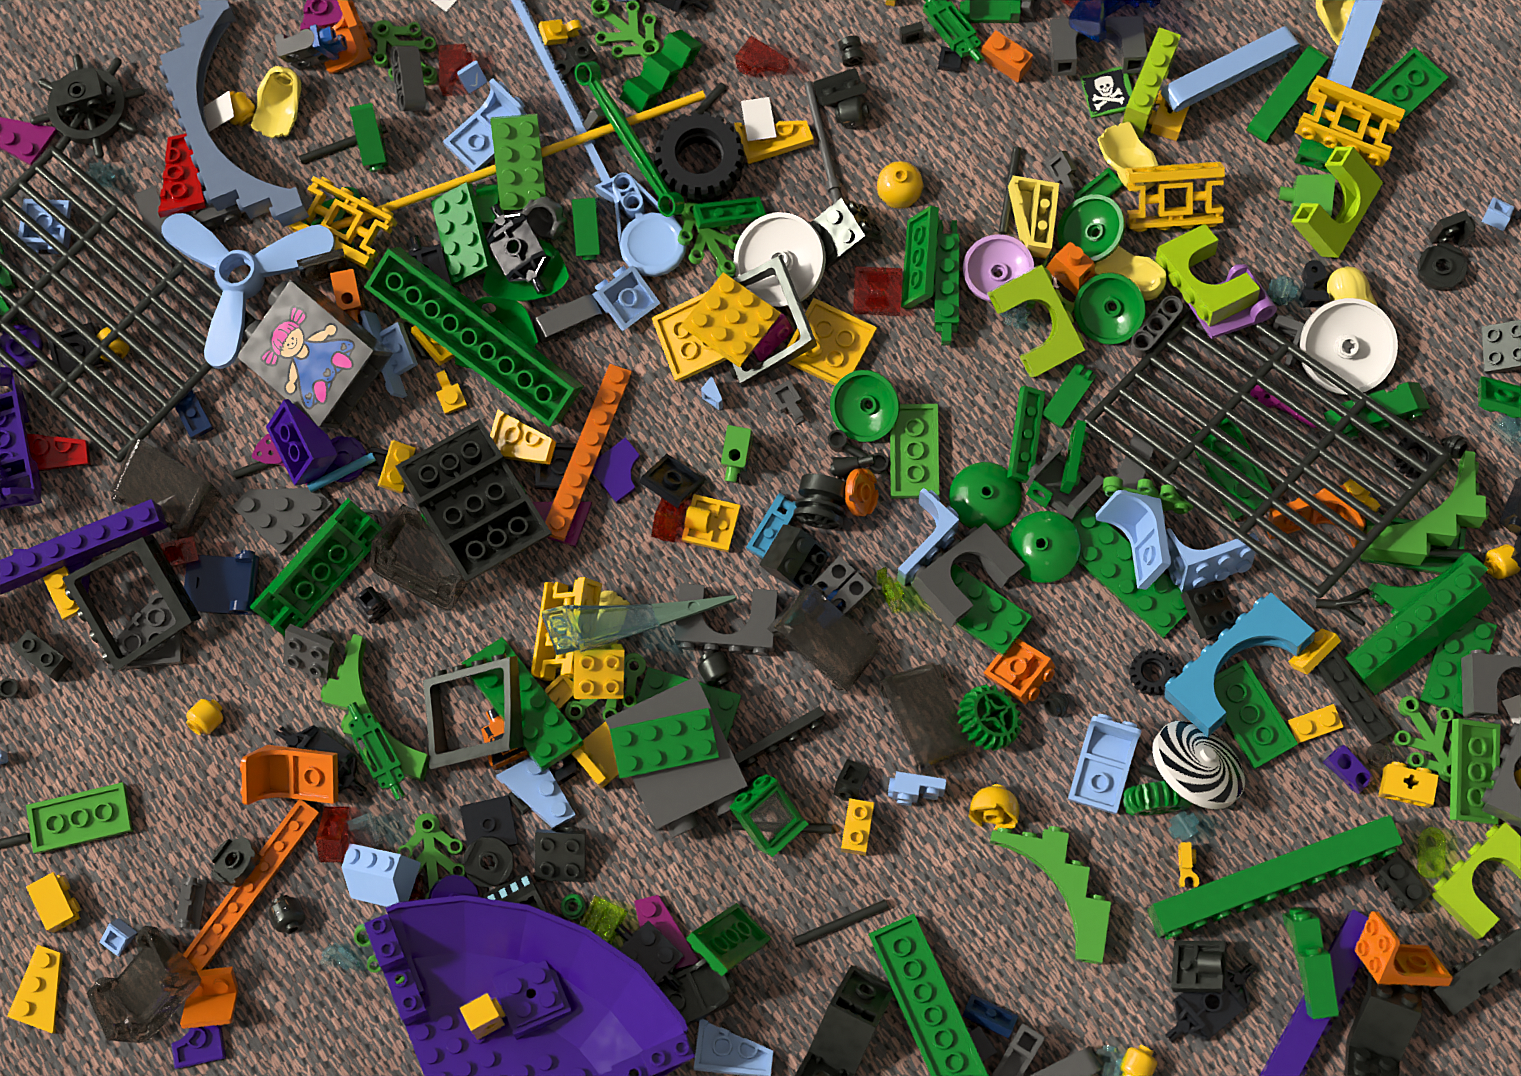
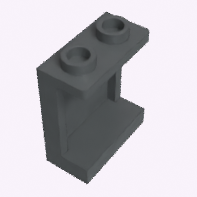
[1026,445,1104,521]

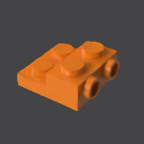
[983,638,1055,705]

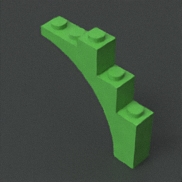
[1361,451,1489,566]
[321,634,429,782]
[990,826,1111,965]

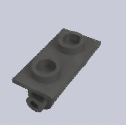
[175,877,208,930]

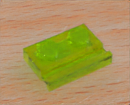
[876,567,904,613]
[579,895,628,945]

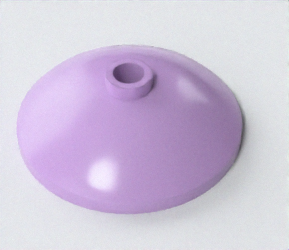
[963,235,1034,302]

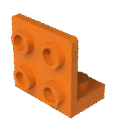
[180,967,238,1029]

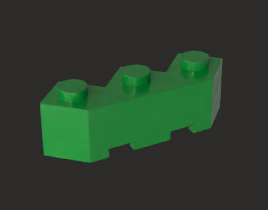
[619,29,702,113]
[1323,382,1430,440]

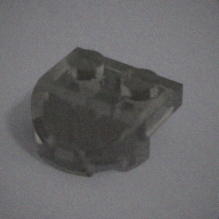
[296,248,348,286]

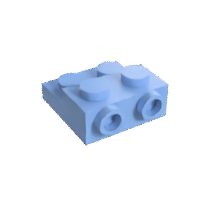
[18,199,72,254]
[592,265,660,331]
[888,771,946,806]

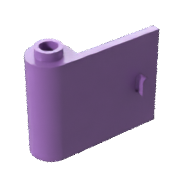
[1188,264,1277,339]

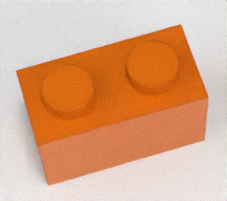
[981,30,1033,83]

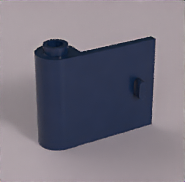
[184,550,260,615]

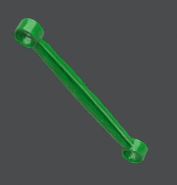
[575,61,684,217]

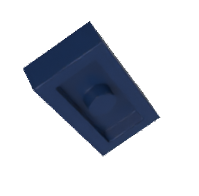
[175,389,214,440]
[962,994,1018,1038]

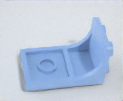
[443,78,526,172]
[897,488,959,586]
[1096,490,1171,590]
[1166,528,1259,593]
[1068,714,1142,815]

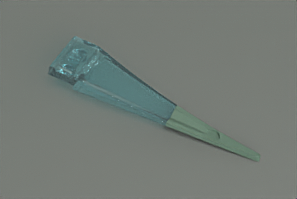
[542,595,737,655]

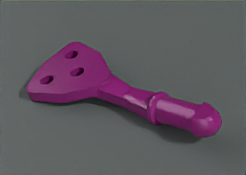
[1250,385,1317,428]
[252,434,307,485]

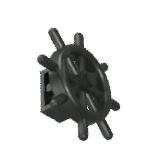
[30,54,146,159]

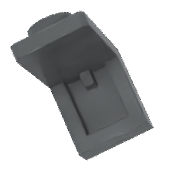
[1272,314,1305,368]

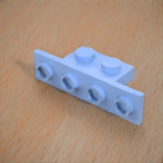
[360,310,418,398]

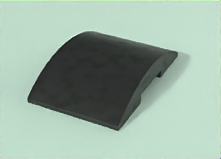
[396,419,552,583]

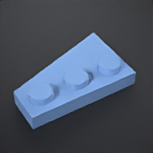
[496,757,576,828]
[694,1019,773,1076]

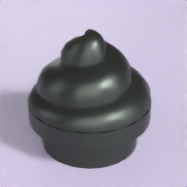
[1442,435,1468,459]
[1044,692,1070,717]

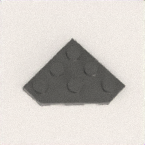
[232,488,334,556]
[108,593,183,671]

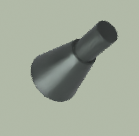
[830,454,876,480]

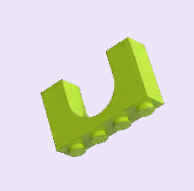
[1122,27,1181,138]
[1291,147,1383,258]
[1155,224,1260,327]
[987,265,1085,377]
[1431,822,1521,940]

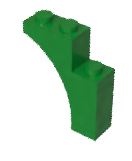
[1368,552,1488,616]
[1282,907,1339,1019]

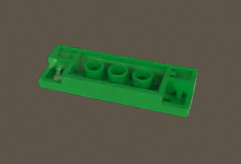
[250,498,387,637]
[1345,563,1493,695]

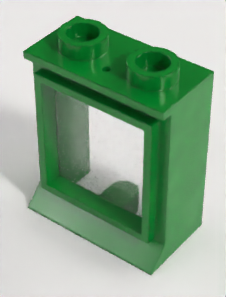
[729,774,809,857]

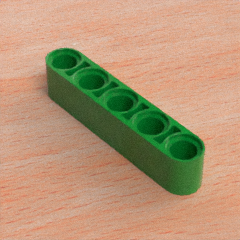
[1246,45,1330,144]

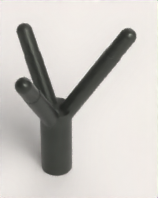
[1316,588,1369,626]

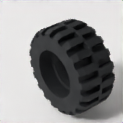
[655,111,744,204]

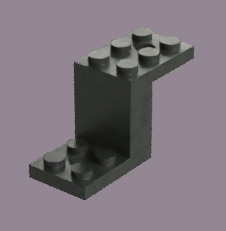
[794,965,894,1076]
[1344,971,1422,1076]

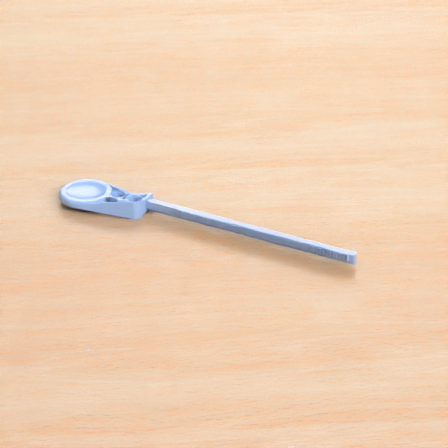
[510,0,687,277]

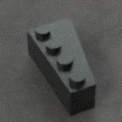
[1429,928,1521,1017]

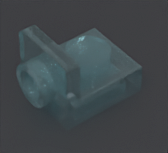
[1489,413,1521,446]
[320,942,363,971]
[1095,1045,1123,1076]

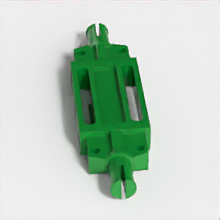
[923,0,985,64]
[347,702,406,801]

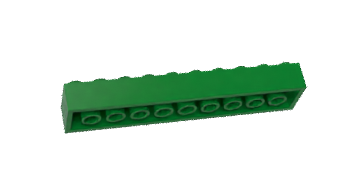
[364,247,584,427]
[1147,815,1403,940]

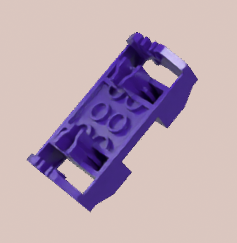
[0,367,42,510]

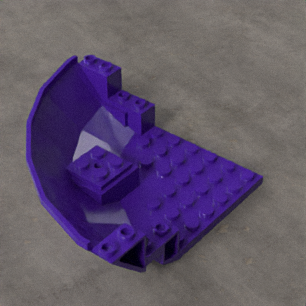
[363,895,695,1076]

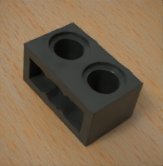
[12,629,72,682]

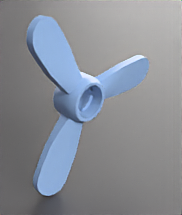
[162,213,335,369]

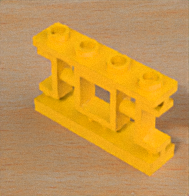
[1295,75,1405,167]
[1126,162,1225,232]
[288,176,397,272]
[531,577,602,681]

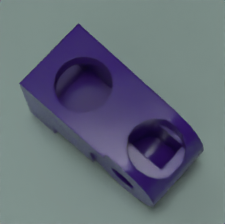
[1323,745,1373,794]

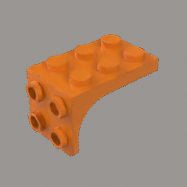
[324,0,372,74]
[1267,485,1366,547]
[240,745,338,805]
[1354,911,1453,987]

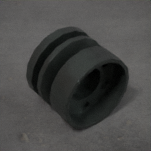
[793,474,846,530]

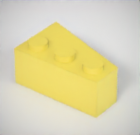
[1008,176,1059,259]

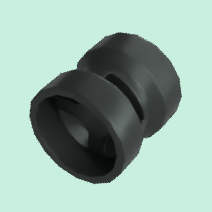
[838,35,865,67]

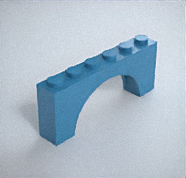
[1165,593,1315,737]

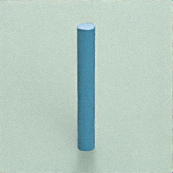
[307,452,376,493]

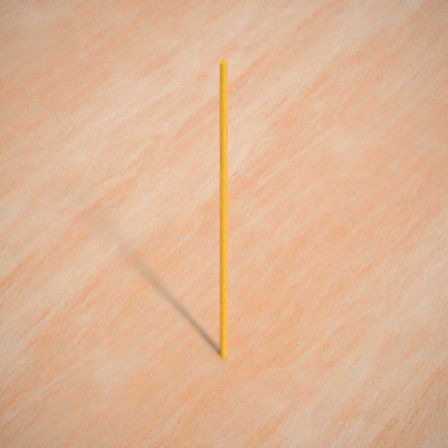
[266,90,706,247]

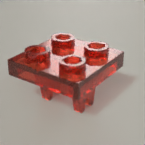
[853,266,902,316]

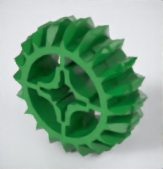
[957,684,1023,751]
[1123,781,1192,816]

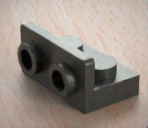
[813,68,867,106]
[1428,210,1476,248]
[1373,854,1431,914]

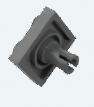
[283,624,334,681]

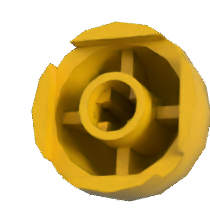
[877,161,923,209]
[968,784,1020,830]

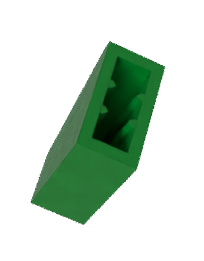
[349,103,389,172]
[572,197,601,260]

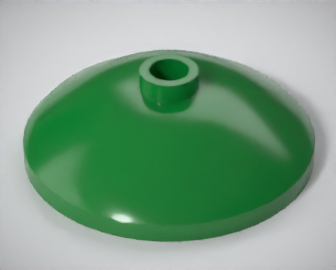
[1057,194,1125,263]
[1074,273,1146,344]
[830,370,900,442]
[949,462,1022,531]
[1008,511,1081,584]

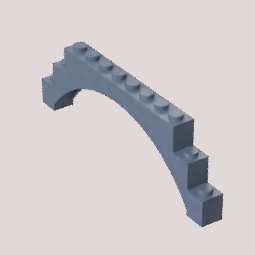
[159,0,309,227]

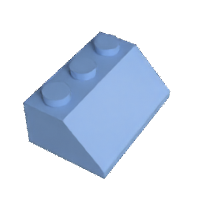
[342,843,421,907]

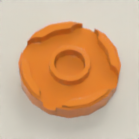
[845,468,879,516]

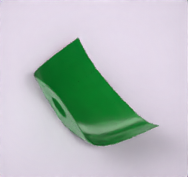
[483,238,569,301]
[455,297,538,369]

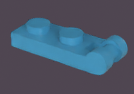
[746,493,797,559]

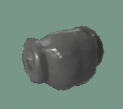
[522,197,568,240]

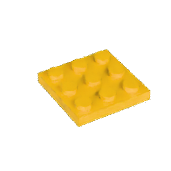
[682,272,781,368]
[652,291,728,382]
[787,298,877,386]

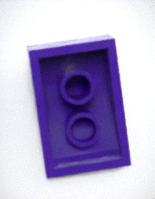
[266,399,337,486]

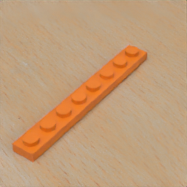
[545,363,632,541]
[177,799,321,971]

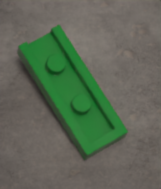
[1042,363,1097,429]

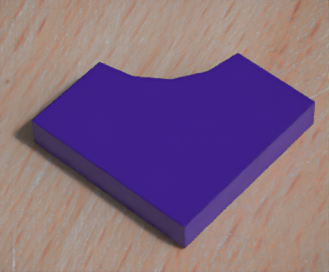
[592,437,640,504]
[171,1025,226,1069]

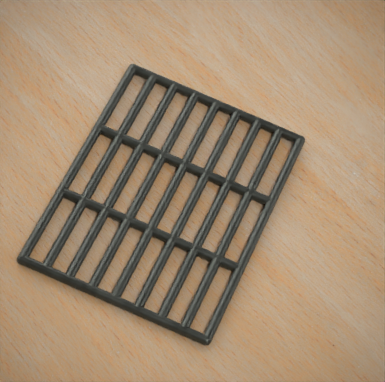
[0,146,256,463]
[1083,309,1450,598]

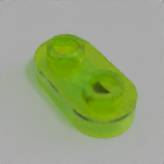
[1417,827,1446,879]

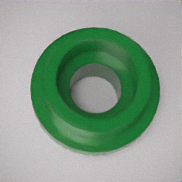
[560,894,586,920]

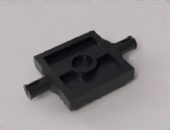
[408,235,452,286]
[615,921,684,991]

